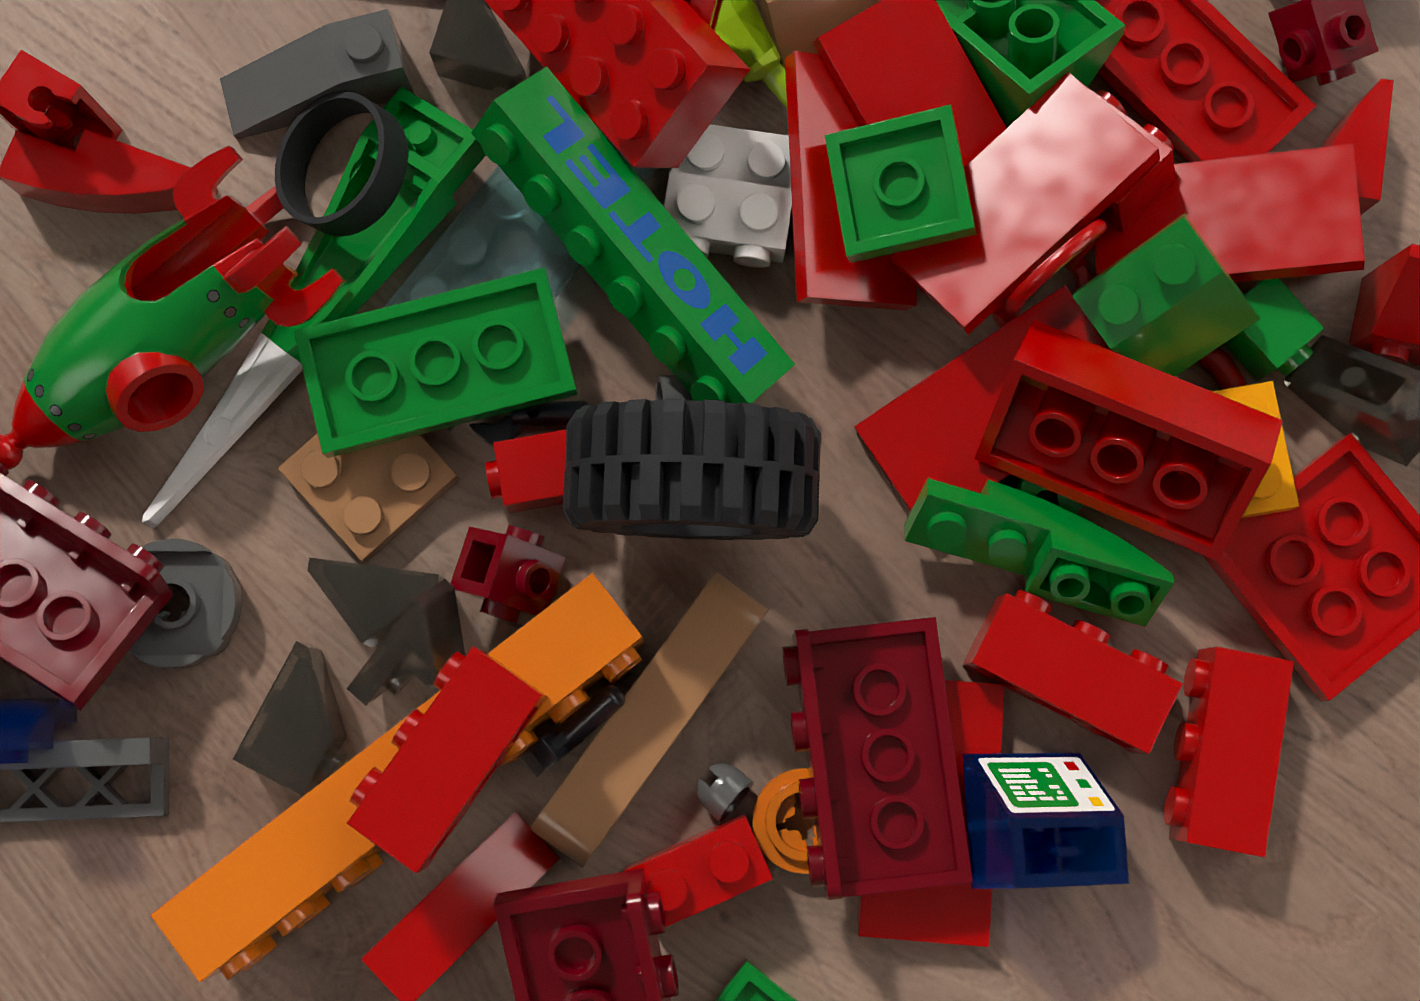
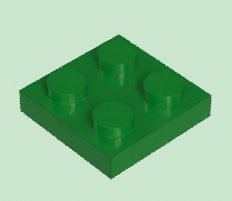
[825,104,977,263]

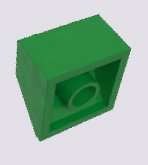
[1072,213,1260,376]

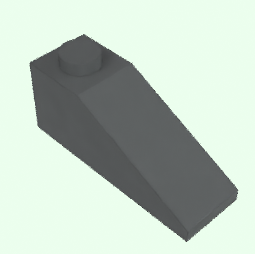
[220,9,414,139]

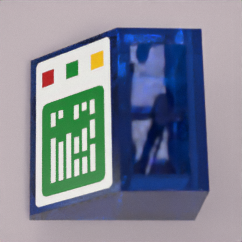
[963,753,1129,889]

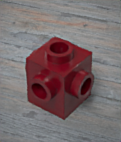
[1268,0,1379,86]
[449,525,566,623]

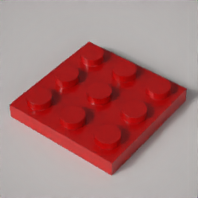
[1201,433,1420,701]

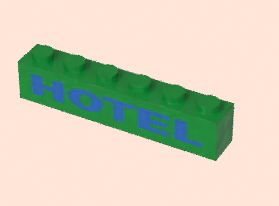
[471,66,795,404]

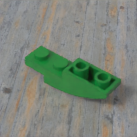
[904,478,1174,627]

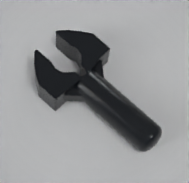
[469,401,589,447]
[521,685,625,777]

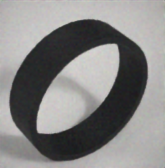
[275,91,408,237]

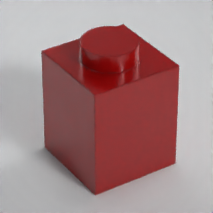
[485,430,566,514]

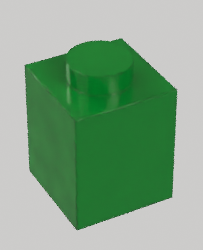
[1224,278,1324,381]

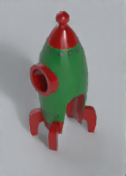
[0,146,346,470]

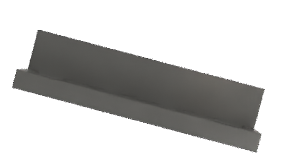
[0,737,169,822]

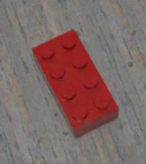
[484,0,750,168]

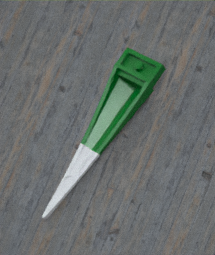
[142,87,486,529]

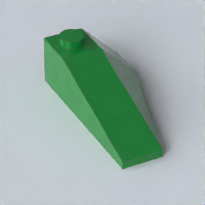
[936,0,1125,126]

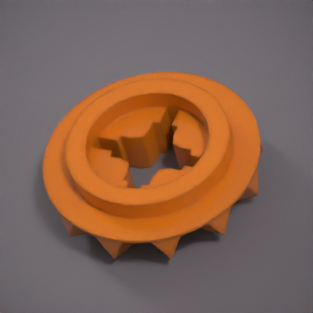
[752,768,818,874]

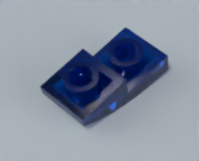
[0,697,77,764]

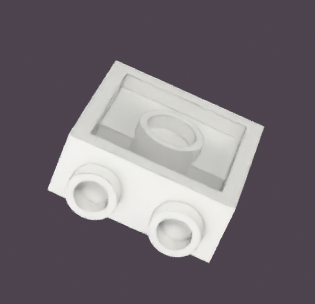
[664,124,792,268]

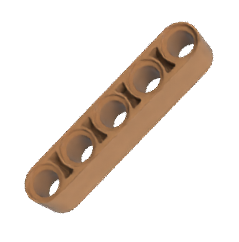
[530,572,769,868]

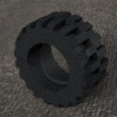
[563,399,821,540]

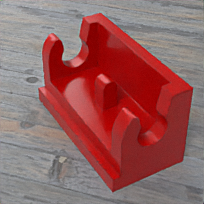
[0,50,123,151]

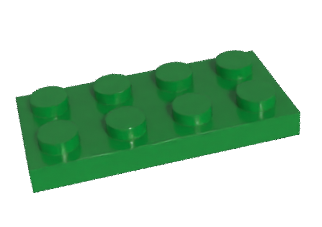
[293,267,578,458]

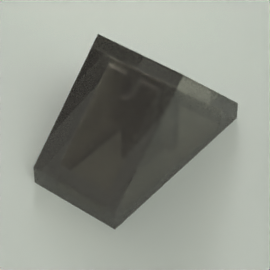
[429,0,527,94]
[307,557,448,647]

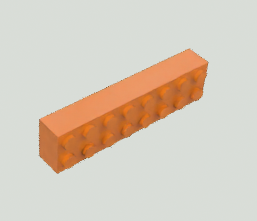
[150,572,646,983]

